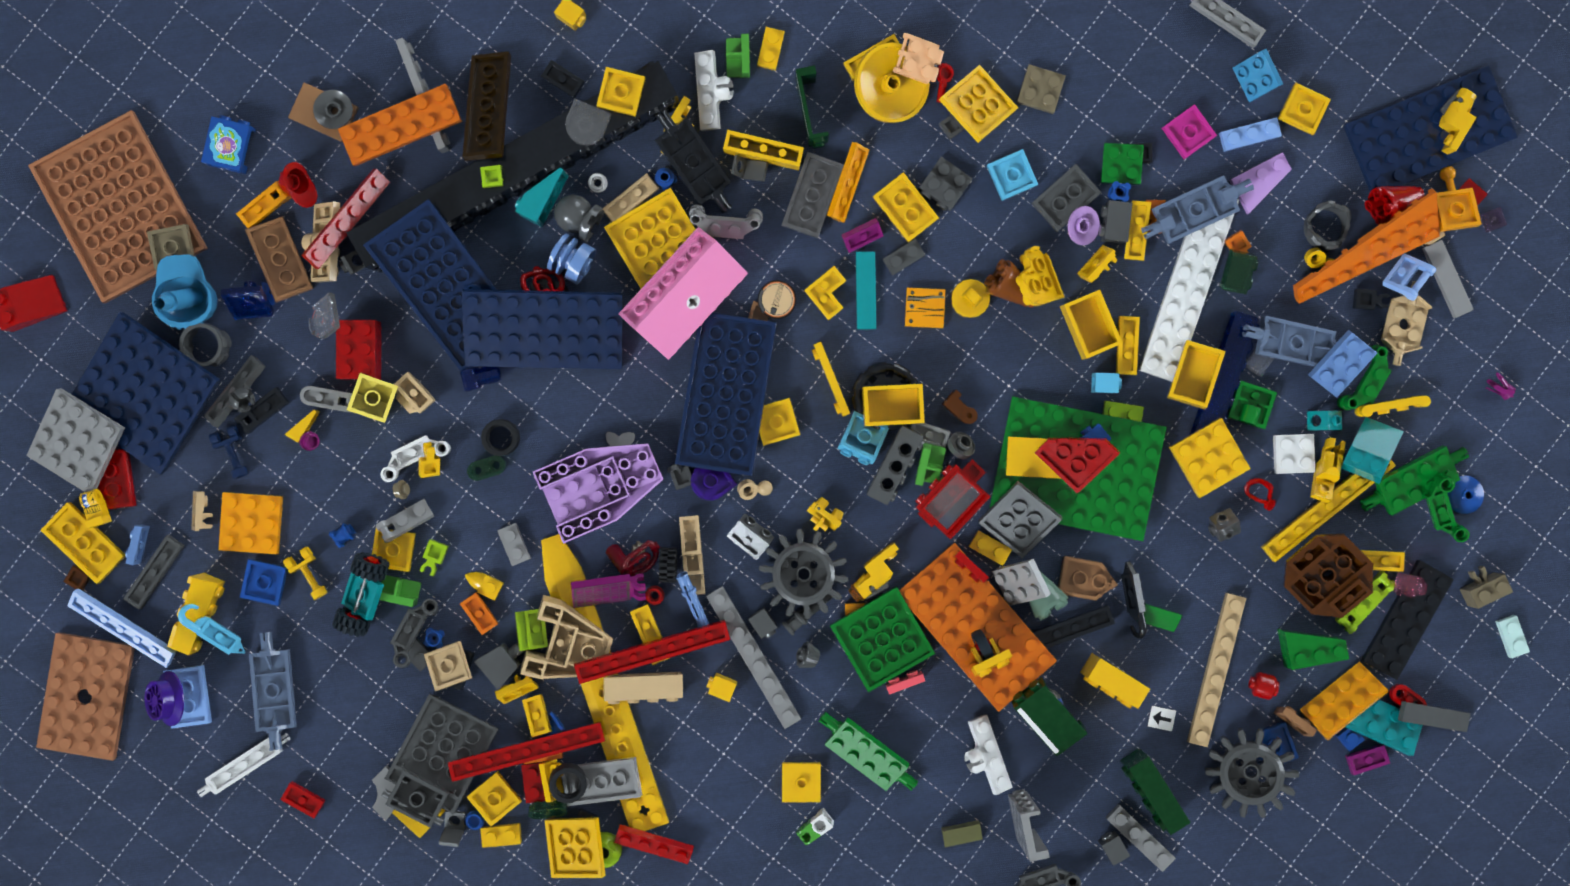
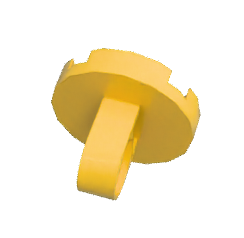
[951,279,990,318]

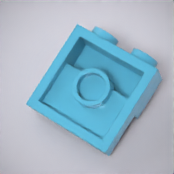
[837,411,889,465]

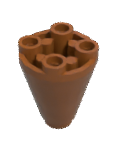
[984,259,1034,308]

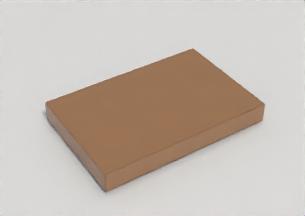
[288,82,359,143]

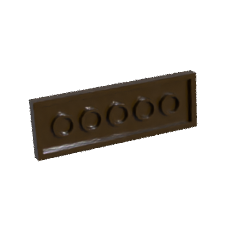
[462,51,511,161]

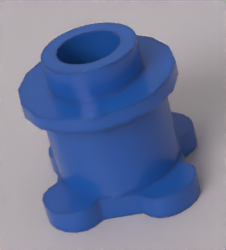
[654,168,677,191]
[1108,181,1131,202]
[329,523,356,548]

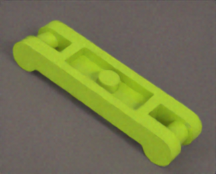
[1335,571,1398,634]

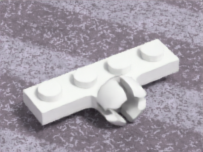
[694,50,734,131]
[964,714,1013,795]

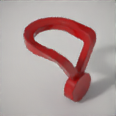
[1244,478,1276,511]

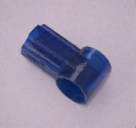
[460,367,502,391]

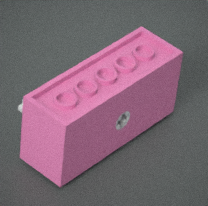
[619,227,748,360]

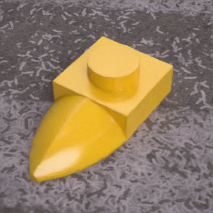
[465,572,504,601]

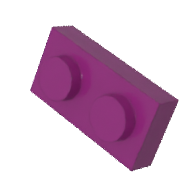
[841,218,884,253]
[1345,744,1390,775]

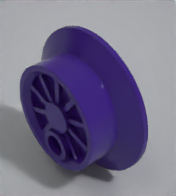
[144,671,184,726]

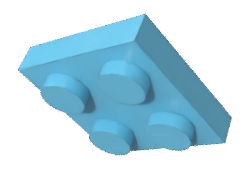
[987,149,1038,201]

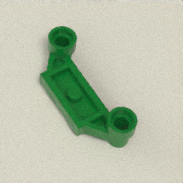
[1337,345,1392,410]
[1425,473,1470,542]

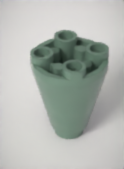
[1029,571,1069,621]

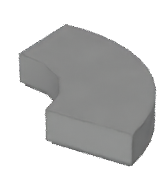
[372,765,395,821]

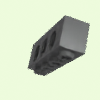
[867,424,925,505]

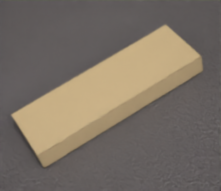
[603,173,659,222]

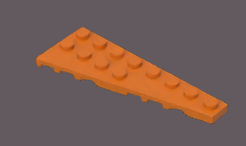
[1293,188,1440,304]

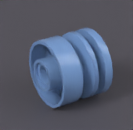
[547,233,596,285]

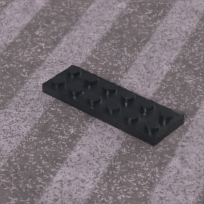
[1361,560,1454,680]

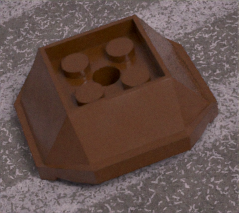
[1283,534,1373,618]

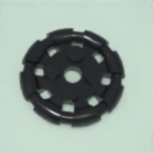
[852,362,919,431]

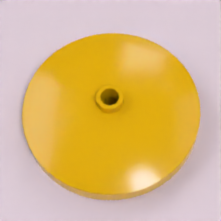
[854,43,930,123]

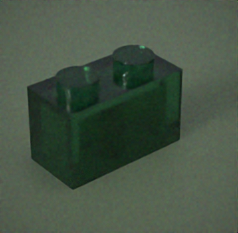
[1219,249,1258,295]

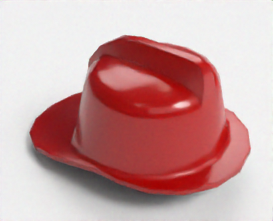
[279,162,318,208]

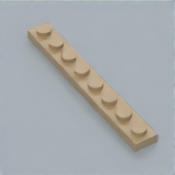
[1187,593,1246,747]

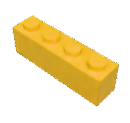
[723,130,804,171]

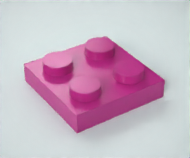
[1161,104,1217,159]

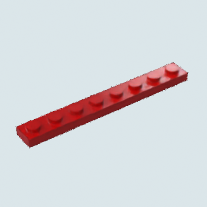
[574,620,730,684]
[448,722,606,782]

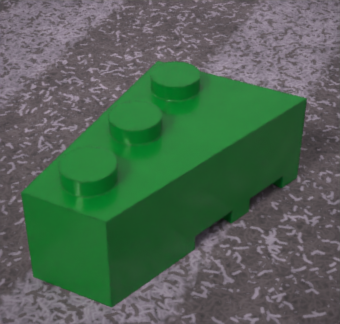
[1277,629,1349,670]

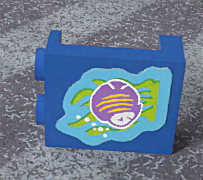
[201,115,256,174]

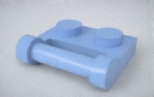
[1383,253,1436,301]

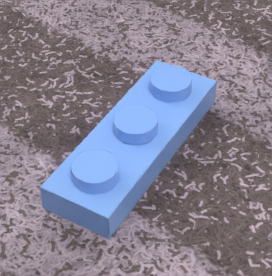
[1219,117,1282,152]

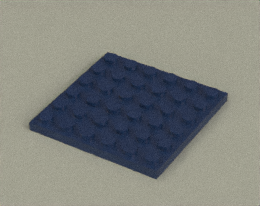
[71,312,220,475]

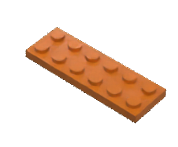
[338,84,462,166]

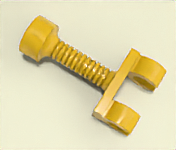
[283,546,328,600]

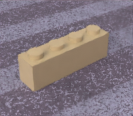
[603,672,683,704]

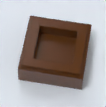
[63,565,90,591]

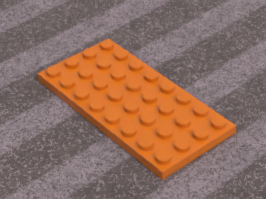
[899,543,1057,712]

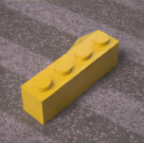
[167,573,225,655]

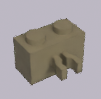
[1460,566,1513,609]

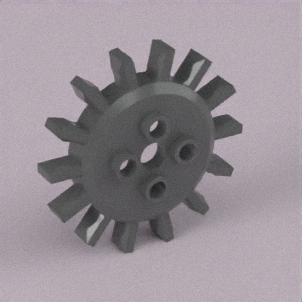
[759,529,848,619]
[1205,728,1299,818]

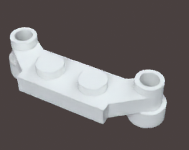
[380,435,451,482]

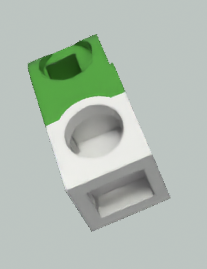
[796,808,834,845]

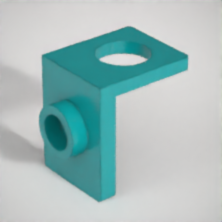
[1307,411,1342,430]

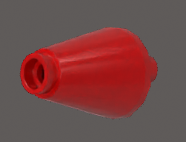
[1364,186,1425,225]

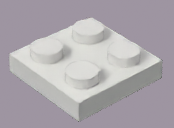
[1273,434,1315,474]

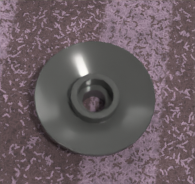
[313,90,353,129]

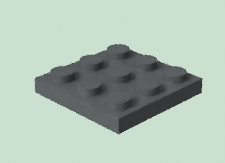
[978,481,1062,558]

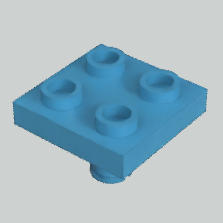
[1233,49,1283,102]

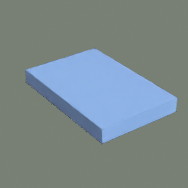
[163,665,212,729]

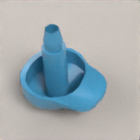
[152,254,218,330]

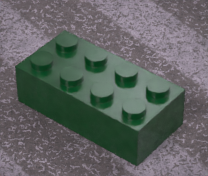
[1120,748,1191,835]

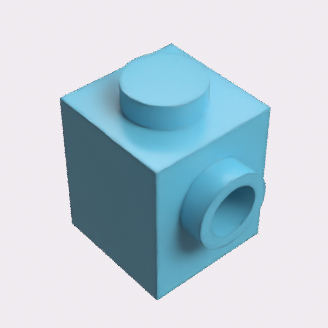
[1091,373,1122,393]

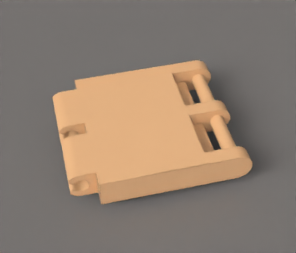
[893,33,944,84]

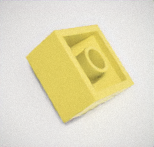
[347,373,398,423]

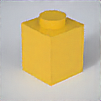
[554,0,586,31]
[706,673,737,702]

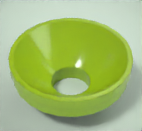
[601,832,622,868]

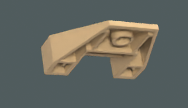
[520,595,613,679]

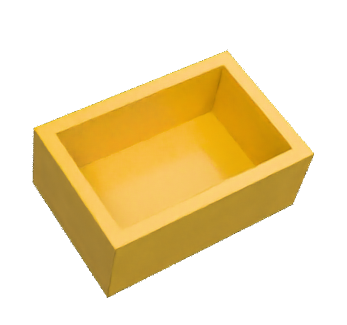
[1060,290,1123,360]
[1167,340,1226,409]
[862,384,925,426]
[1080,653,1150,709]

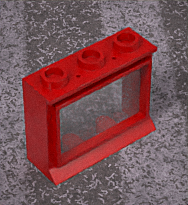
[914,464,991,539]

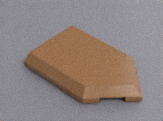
[1058,556,1118,601]

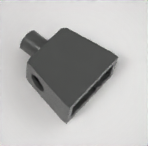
[474,643,524,690]

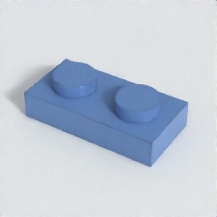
[125,524,150,565]

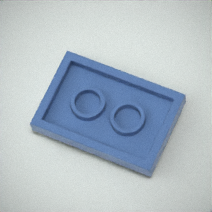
[1308,330,1377,397]

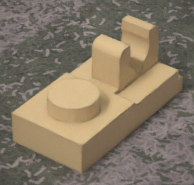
[191,491,213,531]

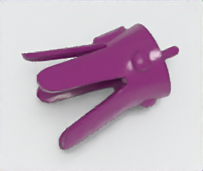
[1485,372,1516,400]

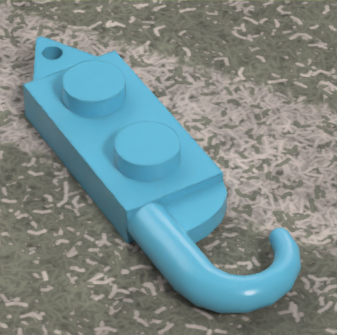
[178,604,246,655]

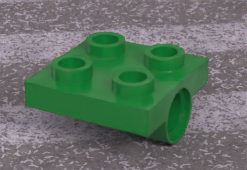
[1227,380,1277,429]

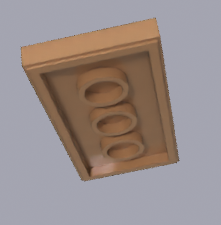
[245,216,314,303]

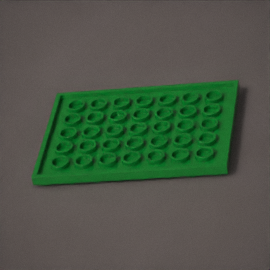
[989,396,1167,541]

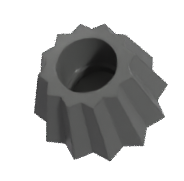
[796,641,820,668]

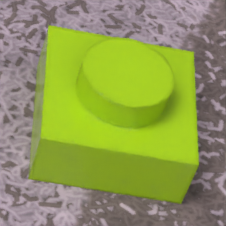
[480,165,504,188]

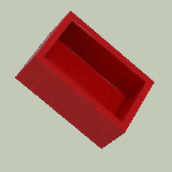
[336,320,381,380]

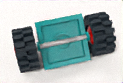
[332,552,390,637]

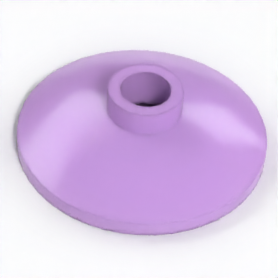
[1068,206,1100,245]

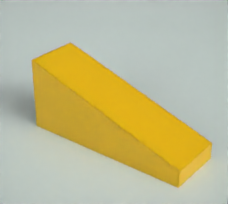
[284,410,320,443]

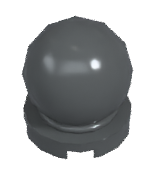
[554,194,604,243]

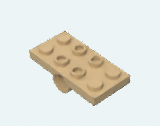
[301,202,340,283]

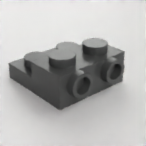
[918,157,973,211]

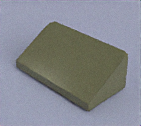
[941,820,983,847]

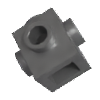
[1208,508,1241,542]

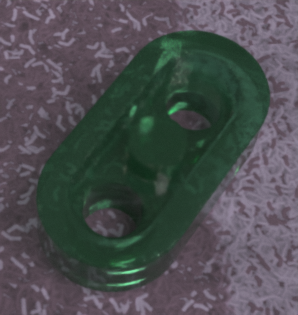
[467,456,506,481]
[528,800,567,819]

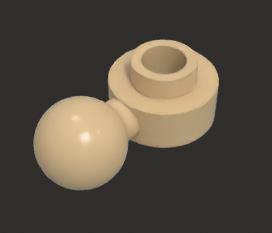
[737,479,773,500]

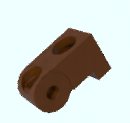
[942,389,978,424]

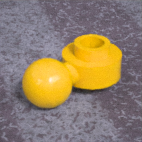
[1304,247,1334,269]

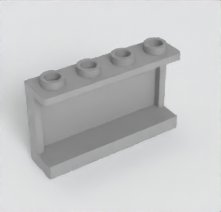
[1008,790,1050,862]

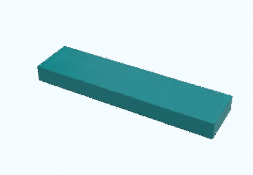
[856,252,876,330]

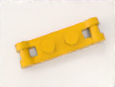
[1355,396,1431,417]

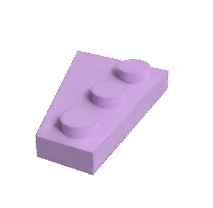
[1229,152,1292,214]

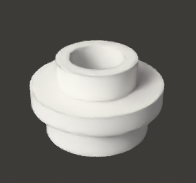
[588,173,608,193]

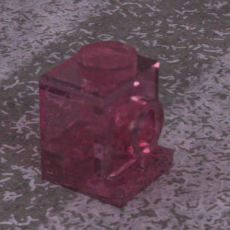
[1393,572,1427,598]

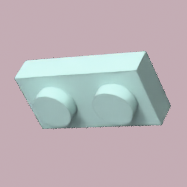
[1495,615,1530,658]

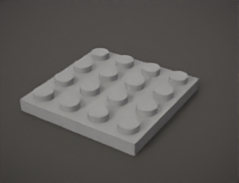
[26,388,125,492]

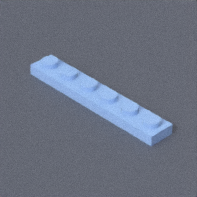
[67,588,176,667]

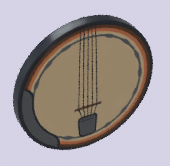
[758,280,796,319]

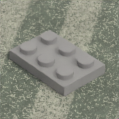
[992,558,1051,606]

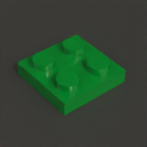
[1101,143,1144,185]

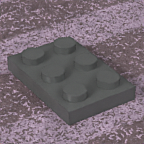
[1031,164,1102,232]

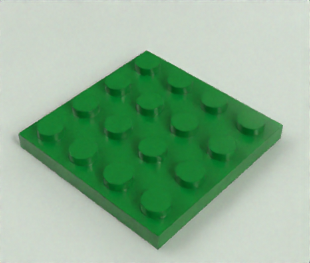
[830,586,935,693]

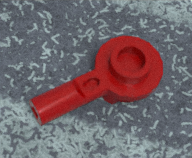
[936,63,954,103]

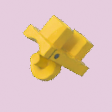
[807,497,844,531]

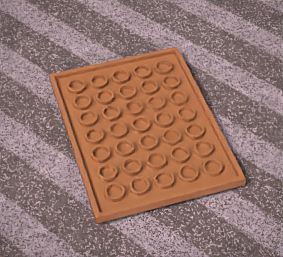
[28,110,208,303]

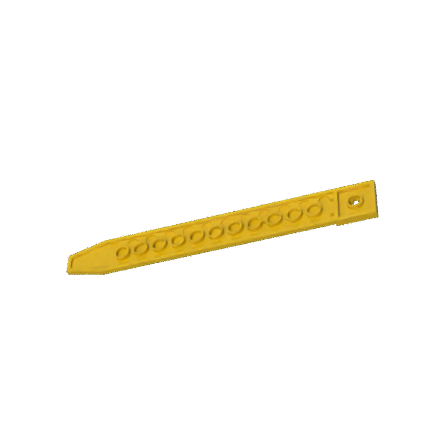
[541,534,669,831]

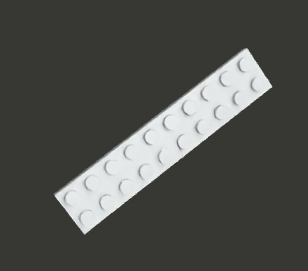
[1138,199,1239,382]

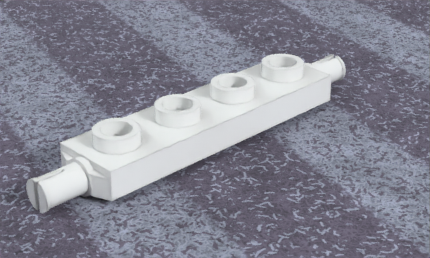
[197,733,290,797]

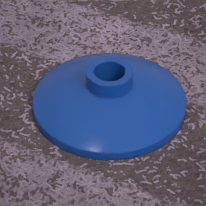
[1447,475,1484,514]

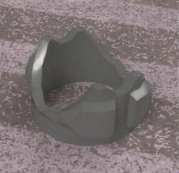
[1303,201,1352,251]
[179,323,232,367]

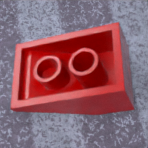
[0,275,67,332]

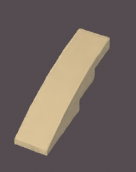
[679,515,706,595]

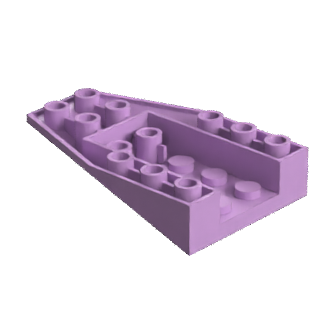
[533,444,663,544]

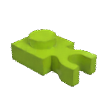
[420,539,449,576]

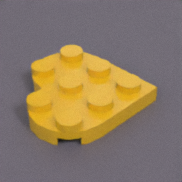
[1016,246,1064,306]

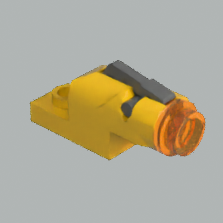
[848,542,899,603]

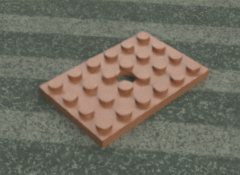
[36,632,135,761]

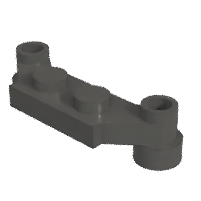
[390,599,439,668]
[1016,864,1081,886]

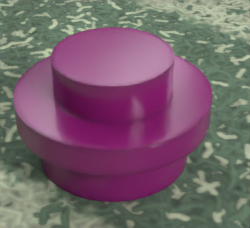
[300,431,320,451]

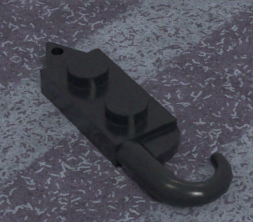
[1121,561,1147,639]

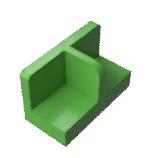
[726,34,750,78]
[915,443,946,486]
[379,575,421,607]

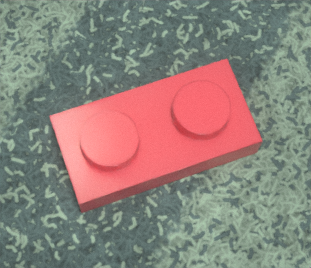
[885,670,925,695]

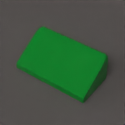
[1137,603,1182,632]

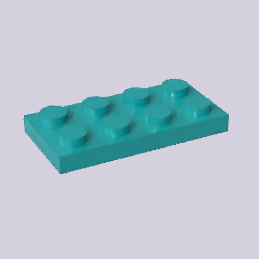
[1345,700,1423,756]

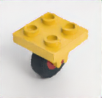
[971,629,1012,678]

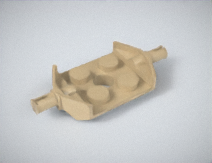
[1381,281,1432,366]

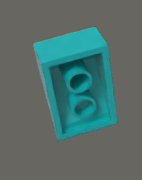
[515,168,569,227]
[1341,417,1404,484]

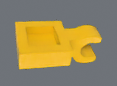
[419,442,440,478]

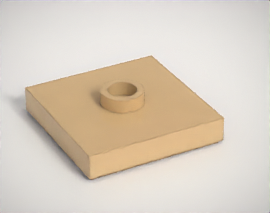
[424,641,472,691]

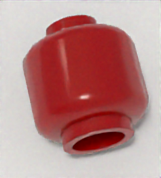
[1248,672,1280,700]

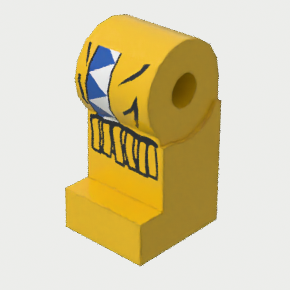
[79,489,112,528]

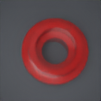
[645,585,665,605]

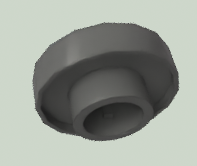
[948,432,975,459]

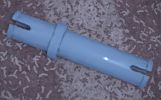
[676,571,709,627]

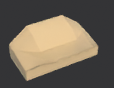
[394,372,436,414]

